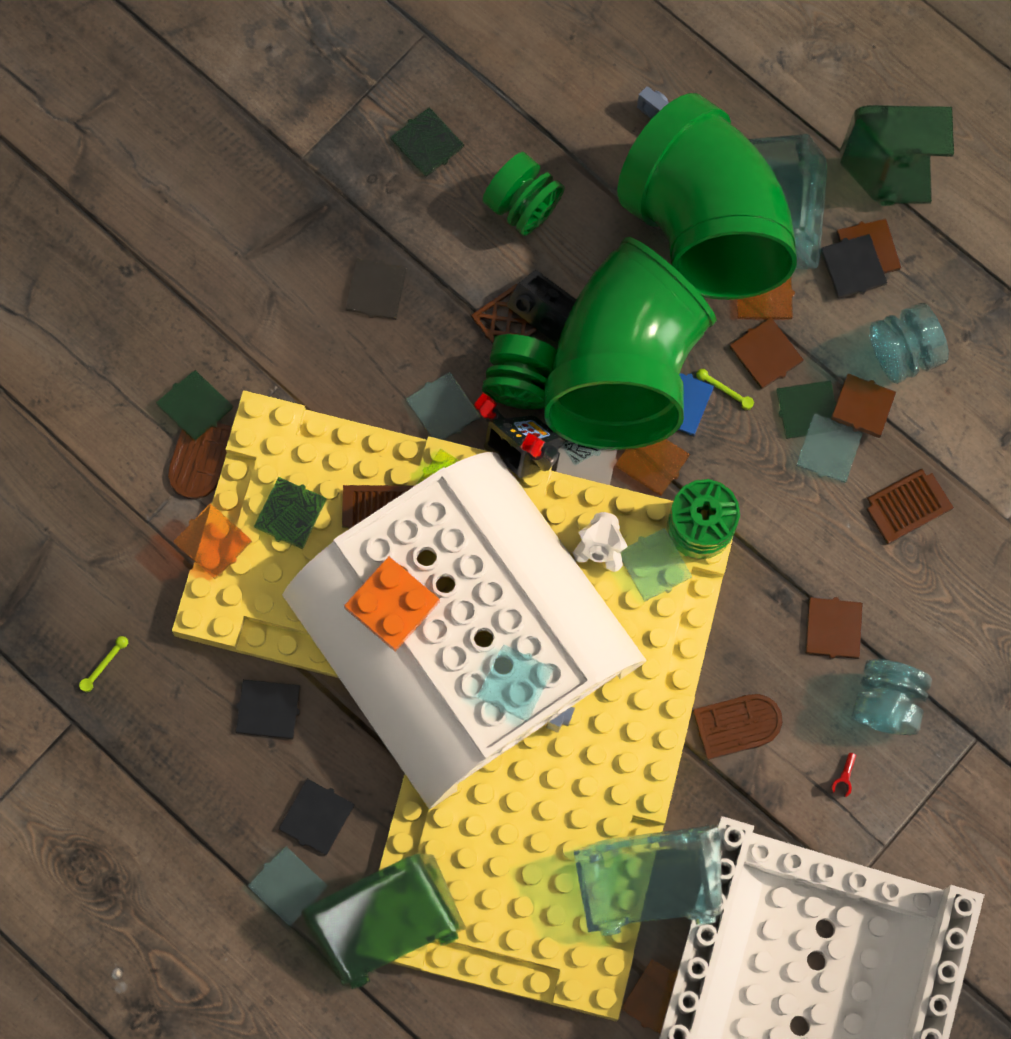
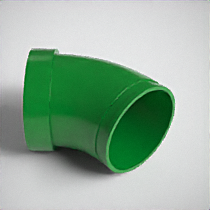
[617,93,797,300]
[544,237,717,450]

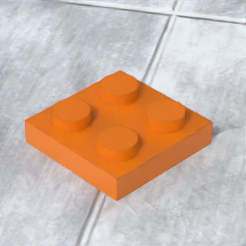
[344,556,440,652]

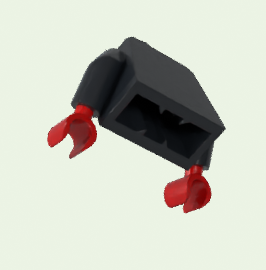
[474,393,565,478]

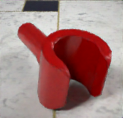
[831,753,857,797]

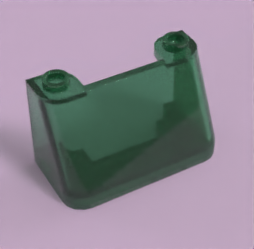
[300,854,466,990]

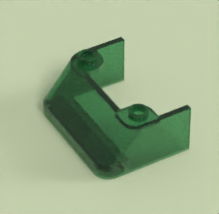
[840,105,954,206]

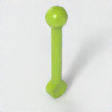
[696,369,754,410]
[79,636,128,692]

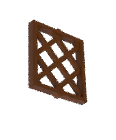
[471,284,539,344]

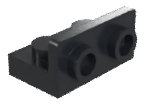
[507,270,576,341]

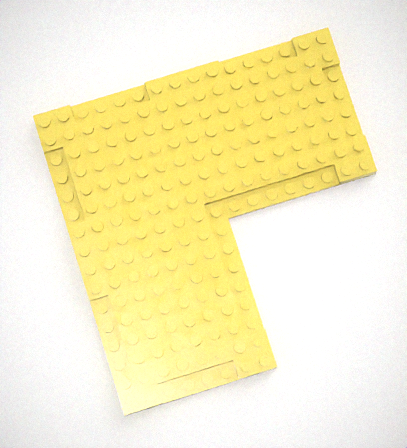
[172,390,733,1021]

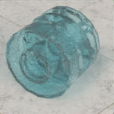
[870,302,949,384]
[851,659,932,736]

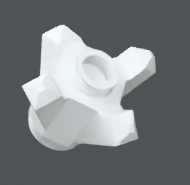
[573,512,628,572]

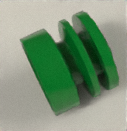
[482,152,565,236]
[482,334,557,410]
[667,479,740,559]

